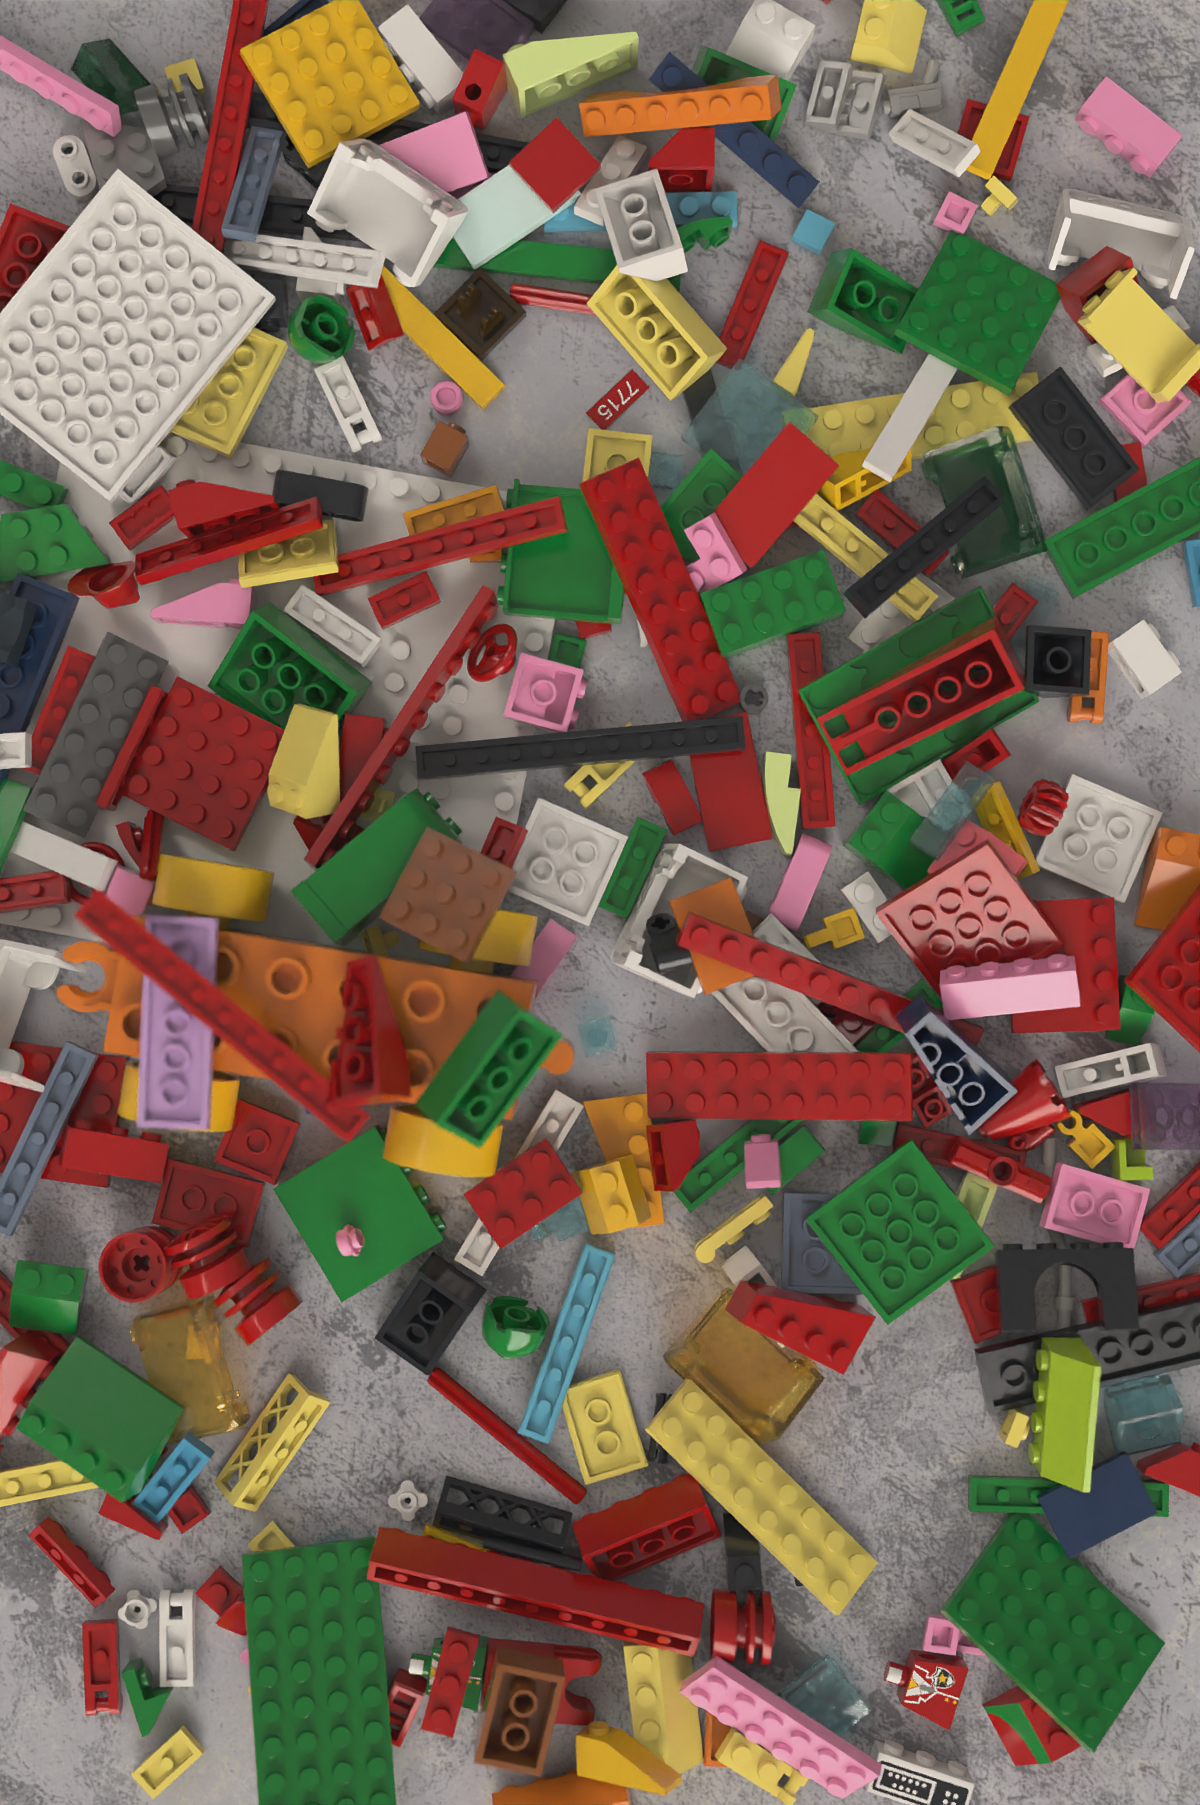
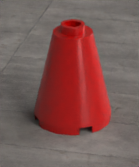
[977,1059,1071,1141]

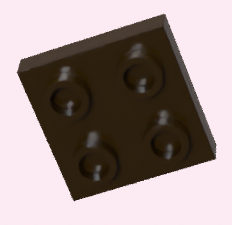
[435,267,527,361]

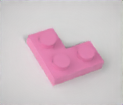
[684,512,748,596]

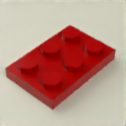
[463,1138,583,1250]
[152,1158,266,1248]

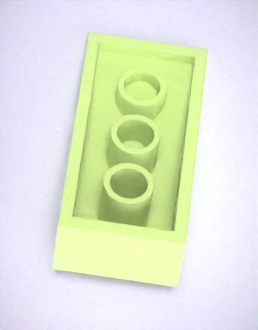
[503,32,639,118]

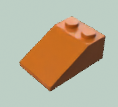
[1133,827,1200,931]

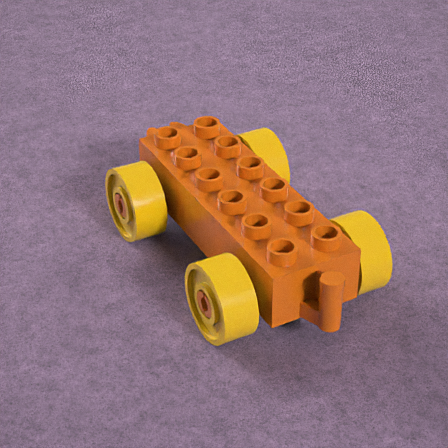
[56,854,575,1177]

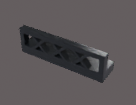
[432,1476,573,1554]

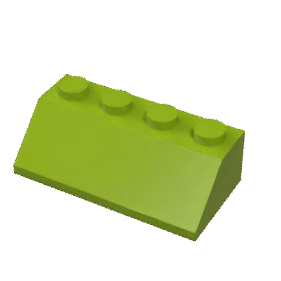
[1028,1338,1101,1492]

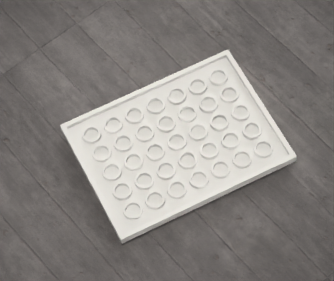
[0,169,276,503]

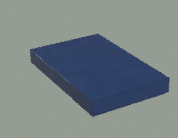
[1036,1451,1157,1559]

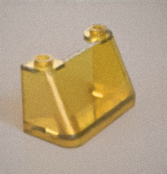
[663,1287,825,1445]
[129,1292,251,1445]

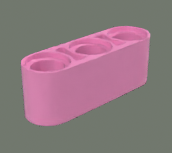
[766,833,833,932]

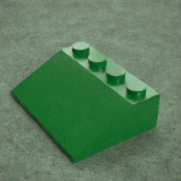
[207,602,373,730]
[16,1335,186,1503]

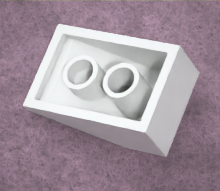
[726,0,815,81]

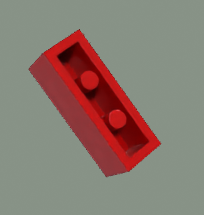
[58,1120,169,1183]

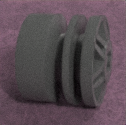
[134,73,210,159]

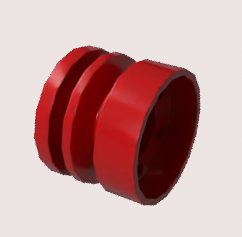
[163,1215,252,1300]
[98,1225,183,1303]
[213,1257,303,1346]
[710,1589,776,1665]

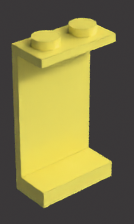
[1077,268,1200,403]

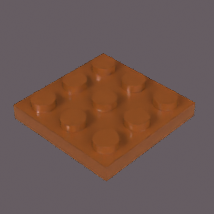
[379,827,517,964]

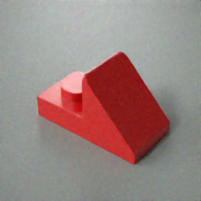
[942,728,1011,790]
[195,1565,247,1637]

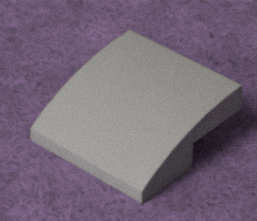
[804,60,886,141]

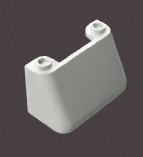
[307,139,468,287]
[611,843,748,998]

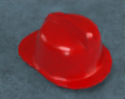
[67,561,140,609]

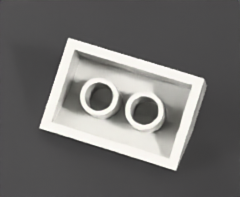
[594,168,688,282]

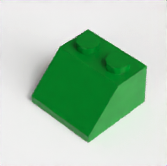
[9,1260,89,1335]

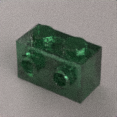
[71,38,152,115]

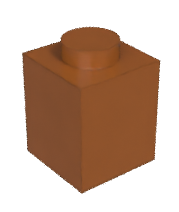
[420,421,470,478]

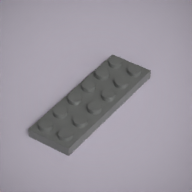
[22,632,169,838]

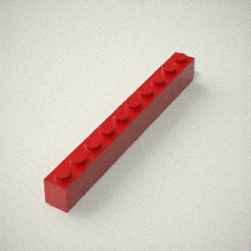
[367,1527,705,1657]

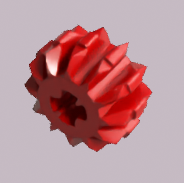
[1017,779,1069,837]

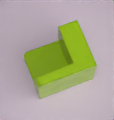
[1111,1137,1153,1180]

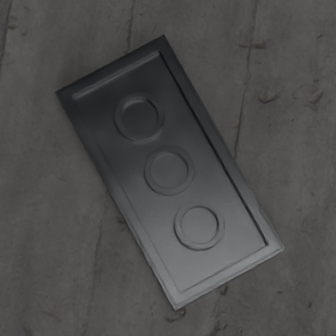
[1008,366,1140,510]

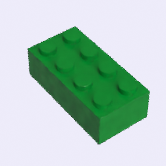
[699,549,846,659]

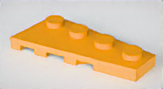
[583,1093,665,1228]

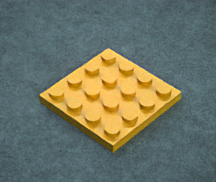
[240,0,420,168]

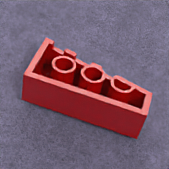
[725,1280,876,1375]

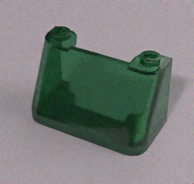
[921,426,1047,579]

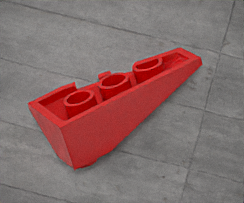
[330,955,411,1107]

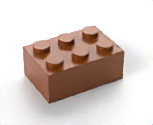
[474,1647,565,1776]

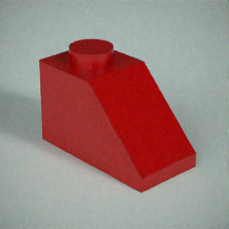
[1072,1086,1154,1139]
[646,1119,700,1192]
[1136,1442,1200,1497]

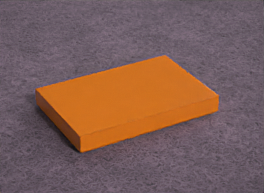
[668,877,755,995]

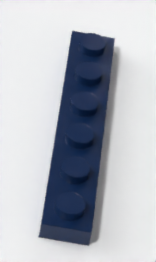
[648,52,819,208]

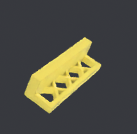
[214,1373,331,1512]

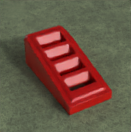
[98,1493,169,1540]
[388,1668,428,1748]

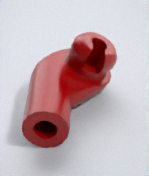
[1007,1124,1056,1151]

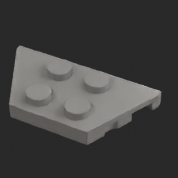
[80,119,167,196]

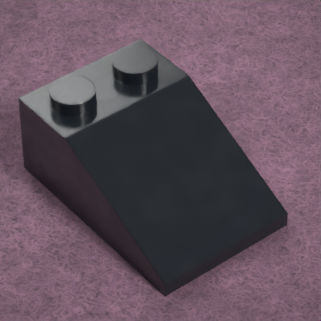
[375,1252,487,1376]

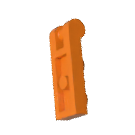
[1067,631,1109,724]

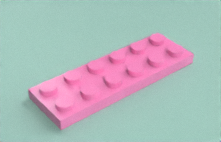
[679,1656,882,1799]

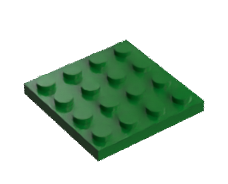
[894,230,1062,396]
[805,1138,995,1325]

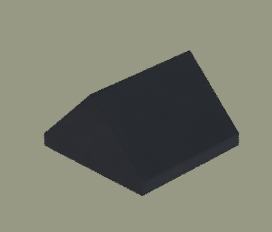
[1024,625,1092,698]

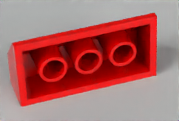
[0,1330,60,1453]
[572,1474,722,1582]

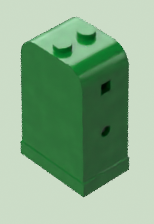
[290,789,462,947]

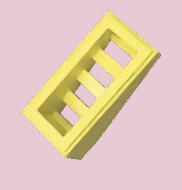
[771,328,815,403]

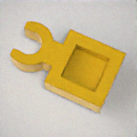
[1055,1109,1115,1169]

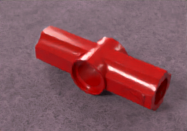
[948,1136,1052,1204]

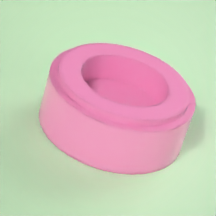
[430,381,463,416]

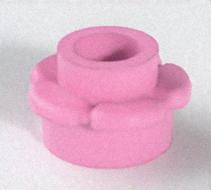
[336,1224,365,1257]

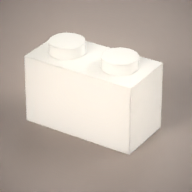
[1108,619,1182,699]

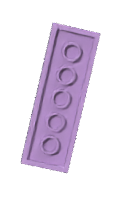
[137,916,219,1130]

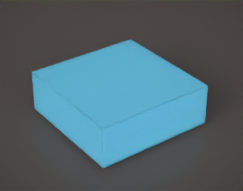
[791,209,835,255]

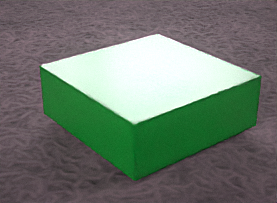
[548,632,587,669]

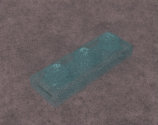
[910,762,995,861]

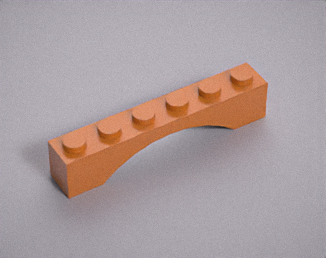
[579,74,782,137]

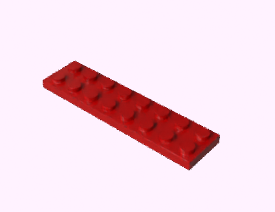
[579,457,740,721]
[646,1051,913,1121]

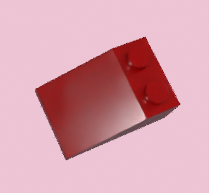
[168,480,282,537]

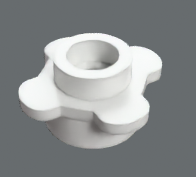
[388,1480,428,1521]
[118,1589,157,1629]

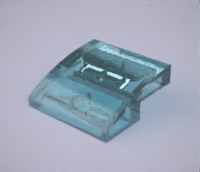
[776,1654,871,1736]

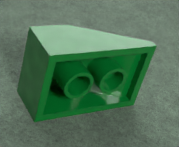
[691,45,797,142]
[807,248,918,354]
[843,790,948,890]

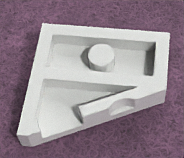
[884,759,973,833]

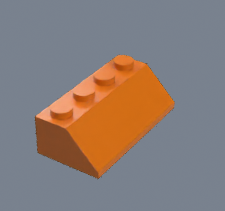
[491,1769,633,1805]

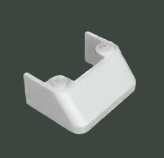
[1047,189,1195,299]
[0,939,88,1092]

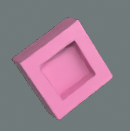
[933,191,978,235]

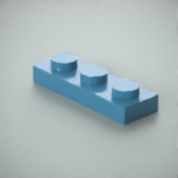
[132,1431,215,1524]

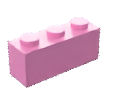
[1075,76,1182,178]

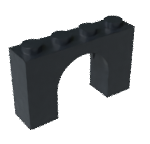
[994,1242,1140,1333]

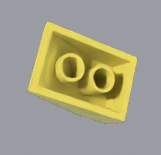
[267,704,340,819]

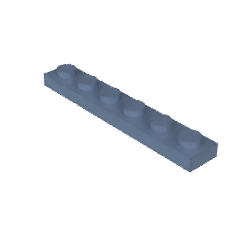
[0,1041,99,1237]

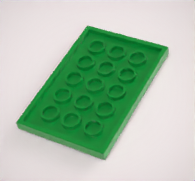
[940,1513,1165,1752]

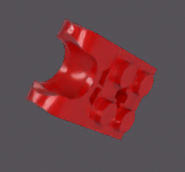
[480,1637,602,1726]

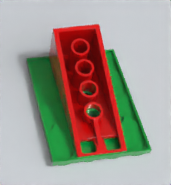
[798,585,1039,805]

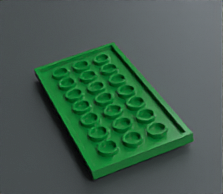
[241,1536,396,1805]

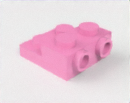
[503,652,588,733]

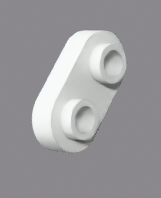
[53,135,99,201]

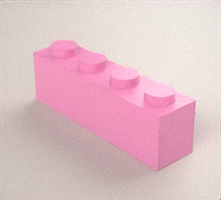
[939,954,1080,1020]

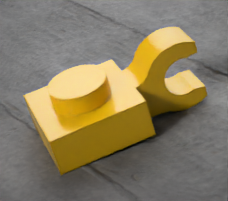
[803,907,865,950]

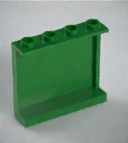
[497,479,624,625]
[273,1124,447,1302]

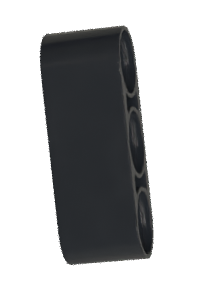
[272,470,369,522]

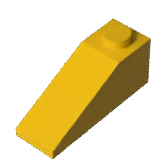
[817,448,912,511]
[576,1721,682,1796]

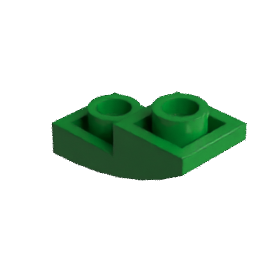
[677,217,733,253]
[766,1125,826,1195]

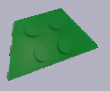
[0,503,111,582]

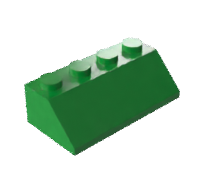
[415,990,563,1149]

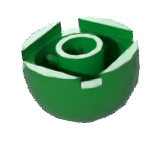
[288,295,355,364]
[481,1296,549,1359]

